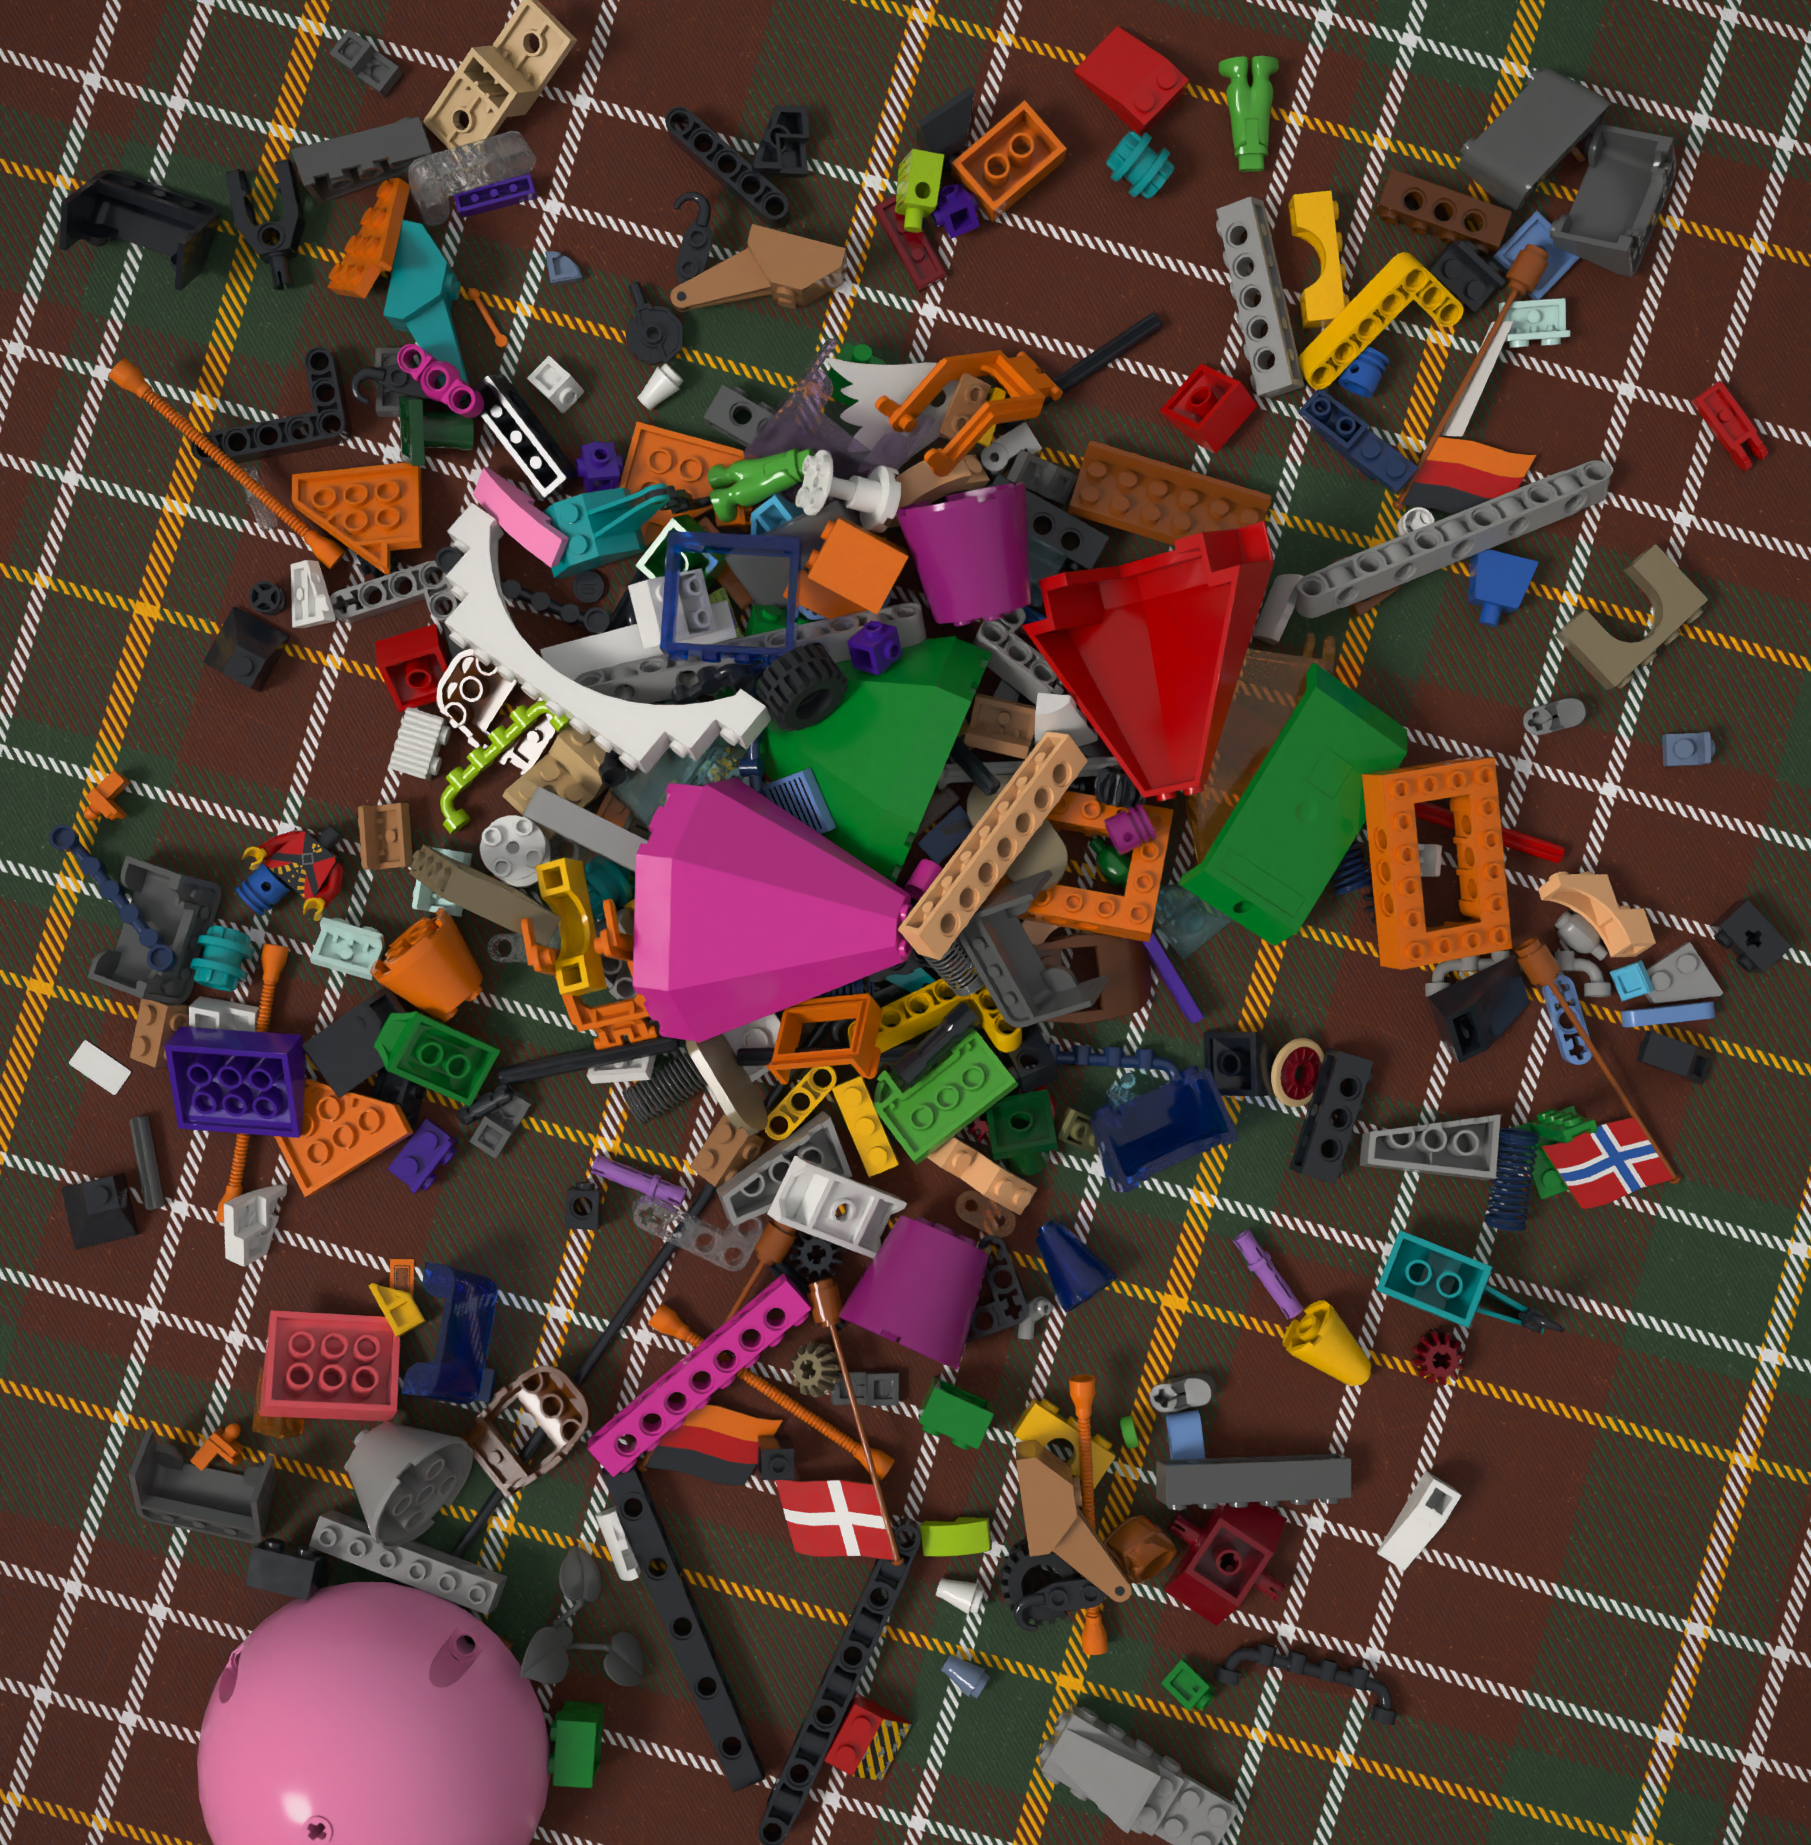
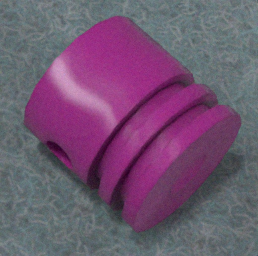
[1104,803,1156,856]

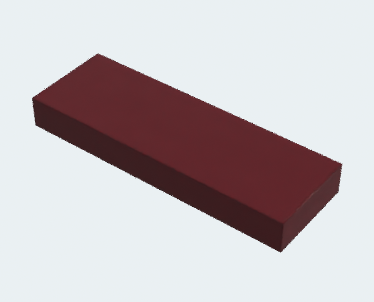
[874,195,947,292]

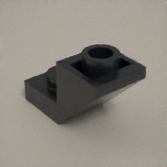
[1637,1030,1713,1085]

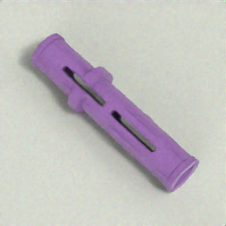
[591,1154,687,1208]
[1233,1229,1304,1320]

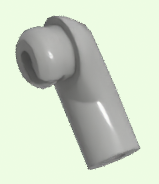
[1018,1296,1052,1339]

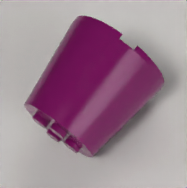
[896,482,1031,626]
[838,1215,989,1370]

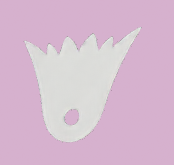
[826,358,959,479]

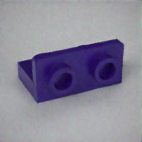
[387,1118,458,1194]

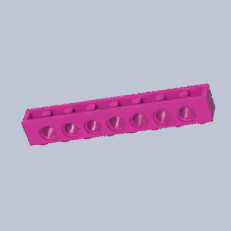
[588,1273,811,1477]

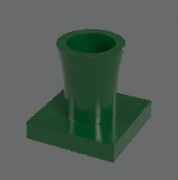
[399,395,474,466]
[986,1089,1058,1175]

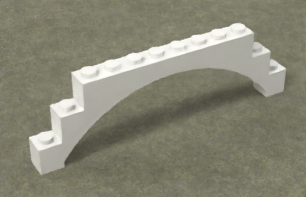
[444,503,772,774]

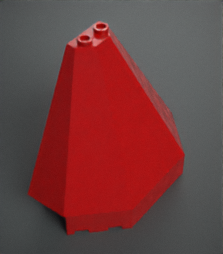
[1022,521,1275,801]

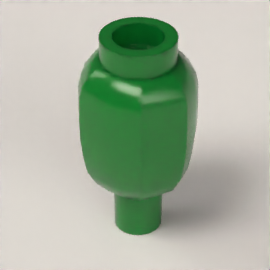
[1089,837,1131,890]

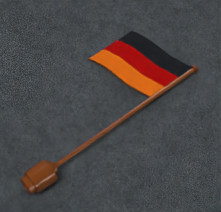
[1392,244,1549,515]
[637,1219,797,1486]

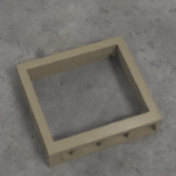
[409,844,561,947]

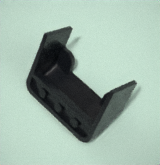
[59,170,220,291]

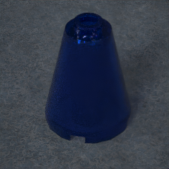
[1035,1220,1118,1313]

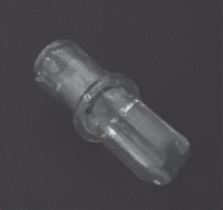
[242,467,278,531]

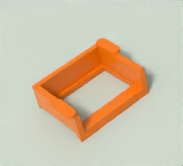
[765,993,882,1084]

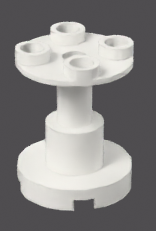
[796,450,901,533]
[480,815,552,888]

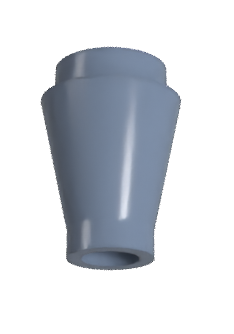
[941,1654,990,1699]

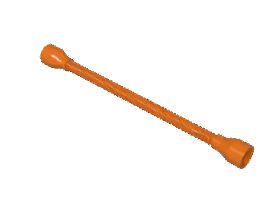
[109,358,346,570]
[216,943,289,1223]
[648,1303,895,1481]
[1069,1374,1108,1655]

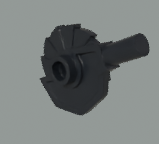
[625,282,683,365]

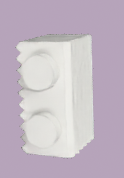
[389,707,451,781]

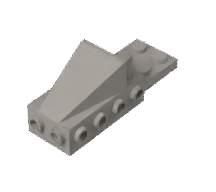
[1038,1703,1239,1845]

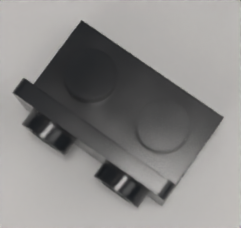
[1427,240,1506,313]
[371,1067,427,1138]

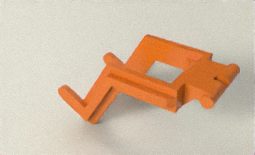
[875,350,1063,477]
[521,899,659,1050]

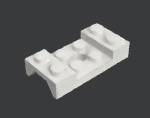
[767,1155,907,1258]

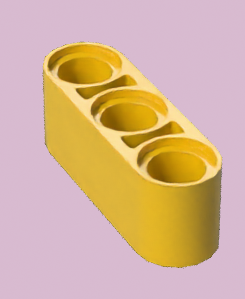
[765,1066,837,1140]

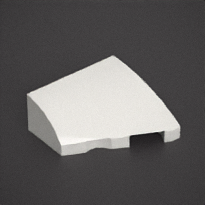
[1252,574,1304,646]

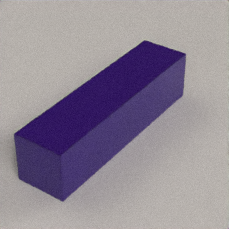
[453,173,538,218]

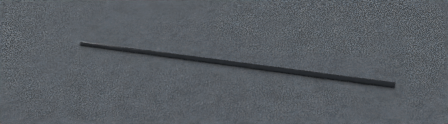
[450,980,858,1559]

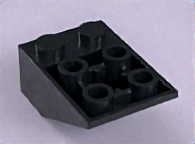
[1428,955,1529,1063]
[301,987,407,1098]

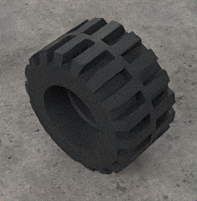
[756,644,848,732]
[1000,1538,1082,1626]

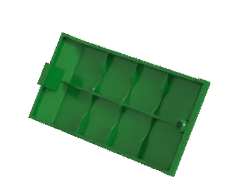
[1178,663,1407,946]

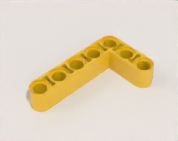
[1298,252,1464,390]
[848,967,1022,1053]

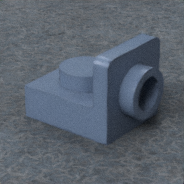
[1662,731,1715,767]

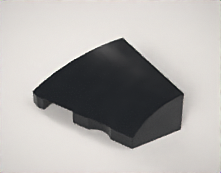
[752,105,809,178]

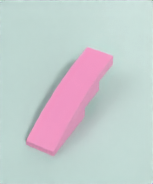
[473,467,569,567]

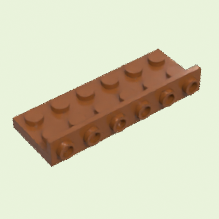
[1067,441,1272,546]

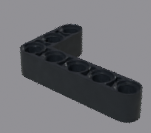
[191,347,352,468]

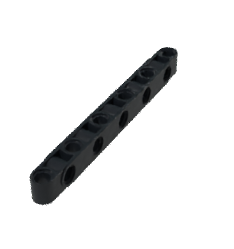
[602,1462,765,1792]
[758,1517,921,1845]

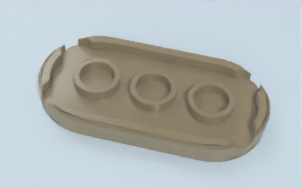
[967,775,1068,892]
[685,1034,768,1135]

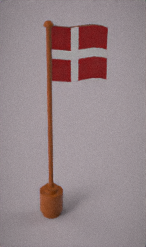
[775,1277,904,1566]

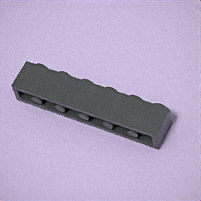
[1156,1453,1351,1510]

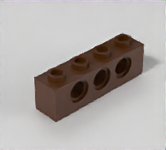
[1373,169,1512,257]

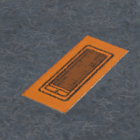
[390,1259,414,1297]

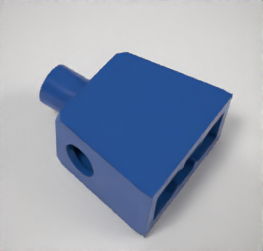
[1468,549,1538,627]

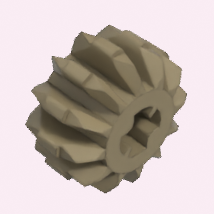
[788,1341,842,1397]

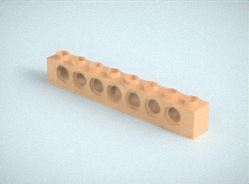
[898,731,1088,960]

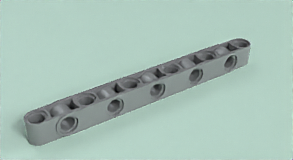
[1296,460,1611,618]
[575,602,926,704]

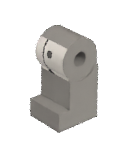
[981,422,1042,476]

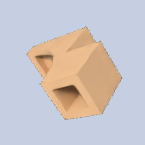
[1538,871,1656,957]
[927,1135,1037,1215]

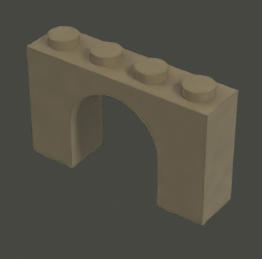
[1555,544,1708,690]

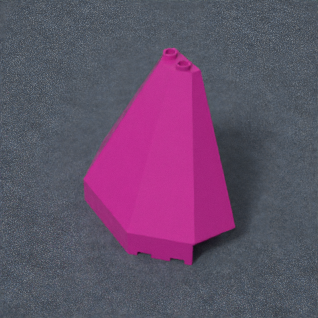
[633,777,913,1043]

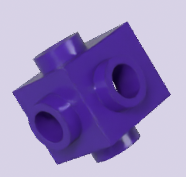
[931,183,980,239]
[575,441,623,493]
[847,620,903,675]

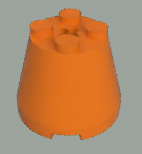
[370,908,483,1022]

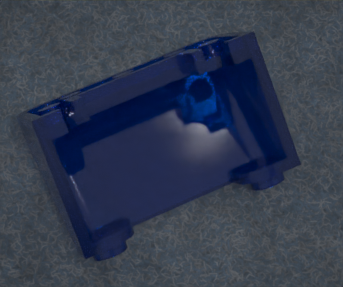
[1090,1065,1240,1193]
[402,1262,498,1404]

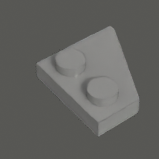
[1645,942,1723,1003]

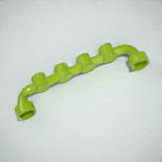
[440,700,571,835]

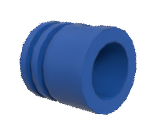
[1338,346,1389,398]
[236,862,291,916]

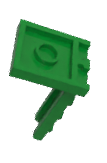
[1511,1105,1598,1200]

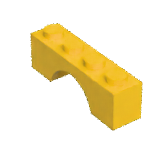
[1288,190,1349,329]
[535,858,607,996]

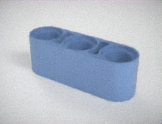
[1166,1410,1205,1505]

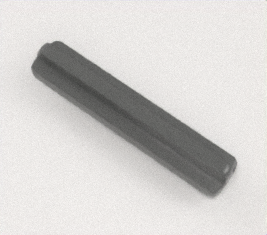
[129,1116,164,1210]

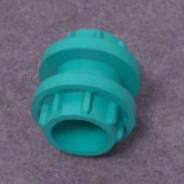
[1106,131,1174,199]
[584,856,635,922]
[190,926,255,992]

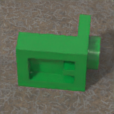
[1161,1659,1217,1712]

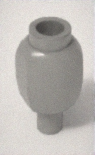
[1554,911,1609,961]

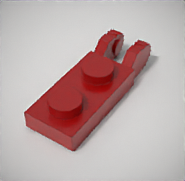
[1691,381,1768,471]

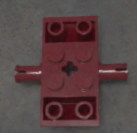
[1163,1502,1287,1626]

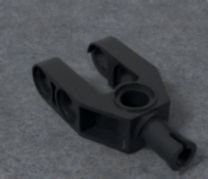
[226,158,306,290]

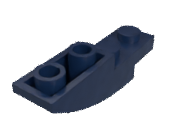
[1299,389,1419,495]

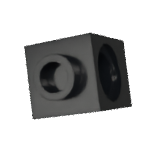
[565,1182,603,1230]
[757,1435,794,1481]

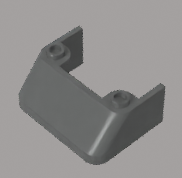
[958,870,1109,1028]
[128,1428,277,1543]

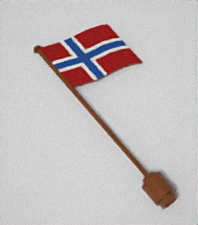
[1515,937,1681,1209]

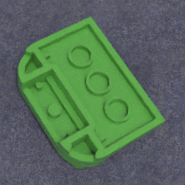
[873,1029,1019,1165]

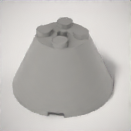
[344,1420,473,1549]

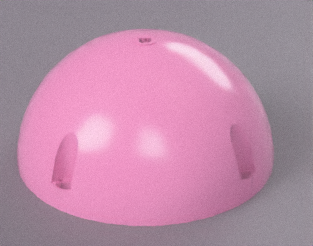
[197,1582,550,1845]

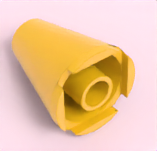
[1283,1300,1371,1386]

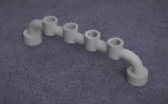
[1425,951,1611,997]

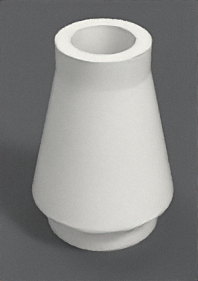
[637,363,684,411]
[936,1577,985,1615]

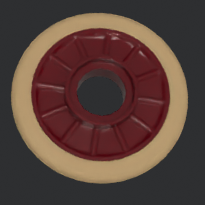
[1271,1038,1324,1107]

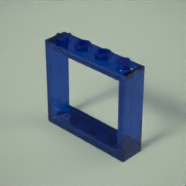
[660,531,803,665]

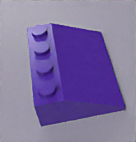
[164,1026,306,1138]

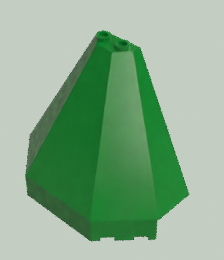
[715,636,992,884]

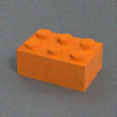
[951,100,1067,222]

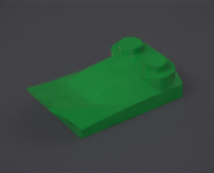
[374,1011,501,1107]

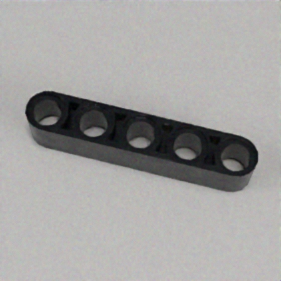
[665,106,790,229]

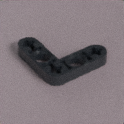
[966,1235,1030,1343]

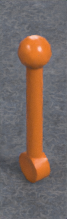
[468,288,508,348]

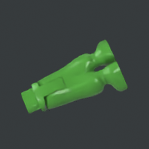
[1219,56,1279,172]
[708,448,815,523]

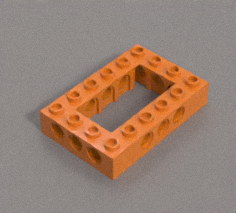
[1362,756,1512,970]
[972,791,1174,942]

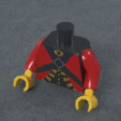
[242,824,344,921]

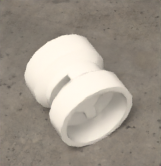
[1396,507,1434,536]

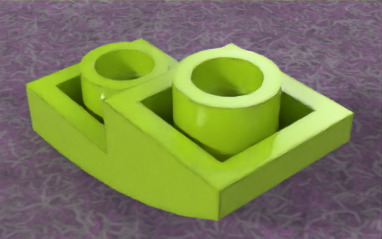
[920,1517,992,1556]

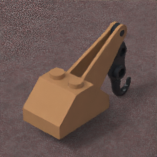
[670,192,847,312]
[1014,1440,1131,1632]

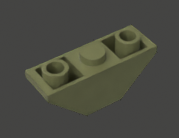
[1055,1105,1129,1163]

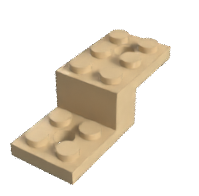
[423,0,577,167]
[502,684,625,840]

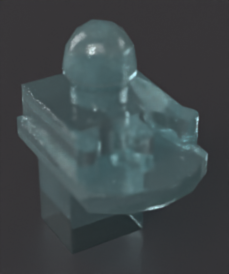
[1100,1072,1139,1128]

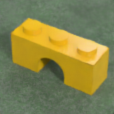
[832,1075,899,1177]
[1013,1398,1116,1489]

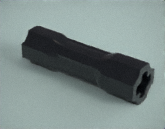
[891,1001,982,1088]

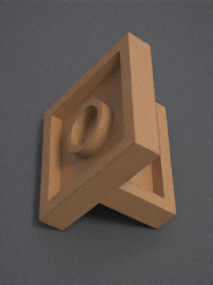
[964,693,1036,759]

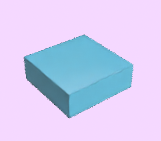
[1609,960,1654,1001]

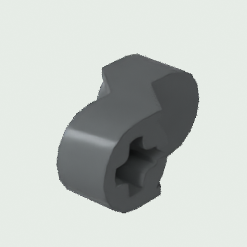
[1523,697,1588,735]
[1150,1373,1216,1412]

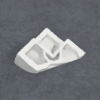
[1034,693,1098,748]
[189,996,260,1032]
[224,1185,287,1267]
[595,1506,641,1581]

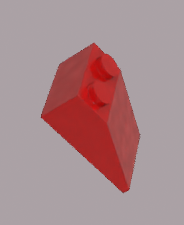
[1073,26,1189,136]

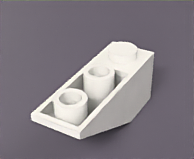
[1377,1471,1461,1570]

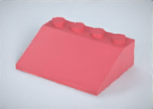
[260,1310,400,1421]

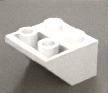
[628,568,717,649]

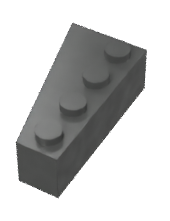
[291,117,438,205]

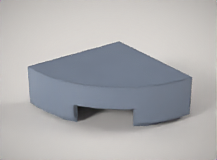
[545,251,583,286]

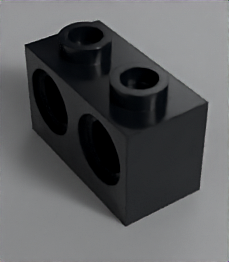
[994,1024,1060,1093]

